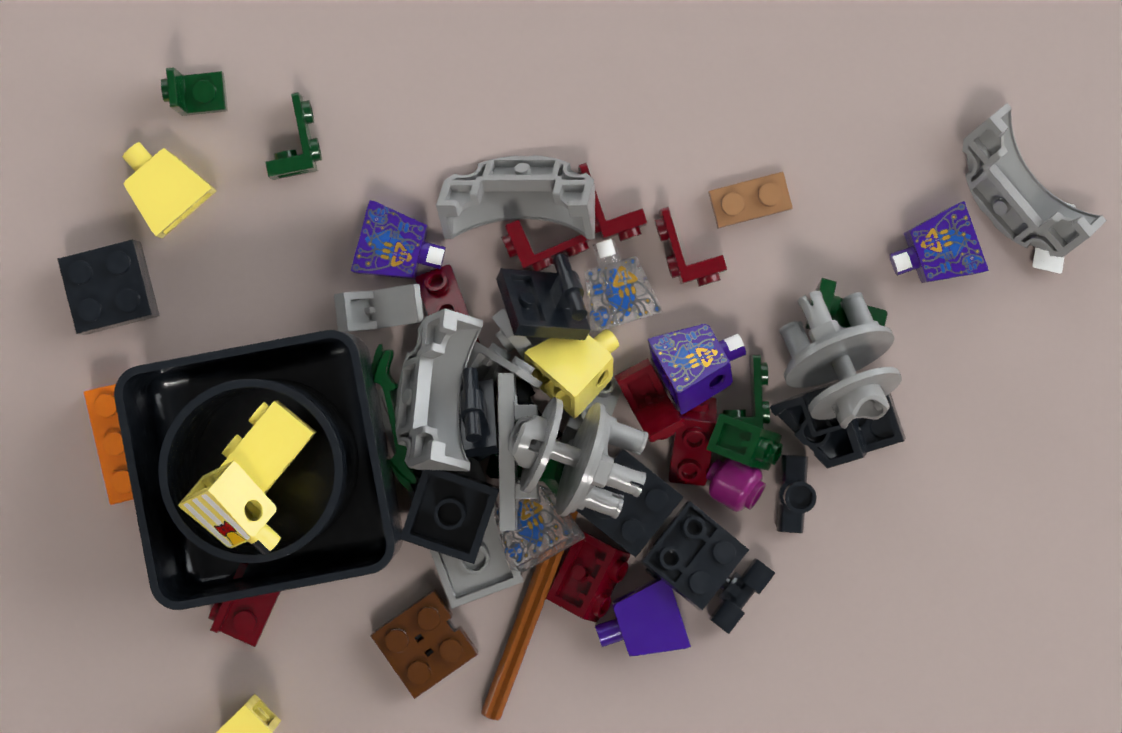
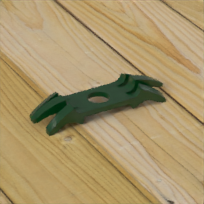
[372,344,420,492]

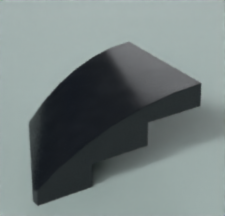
[770,367,906,469]

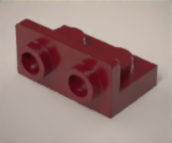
[545,530,630,622]
[208,563,281,647]

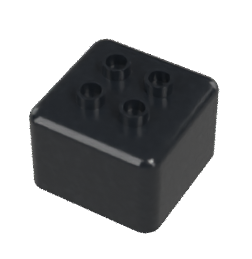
[114,330,403,610]

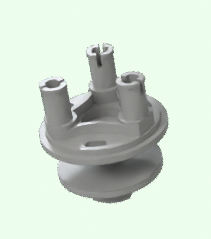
[779,291,902,429]
[508,397,648,519]

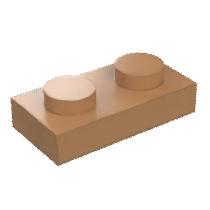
[708,172,793,229]

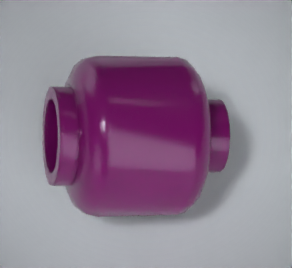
[706,458,766,512]

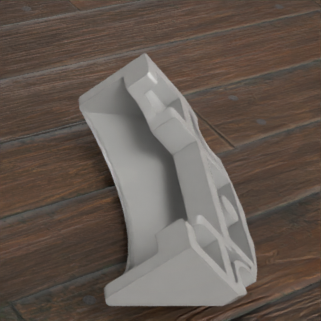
[962,103,1107,257]
[436,155,595,239]
[395,308,483,471]

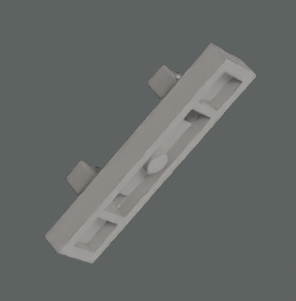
[498,373,539,531]

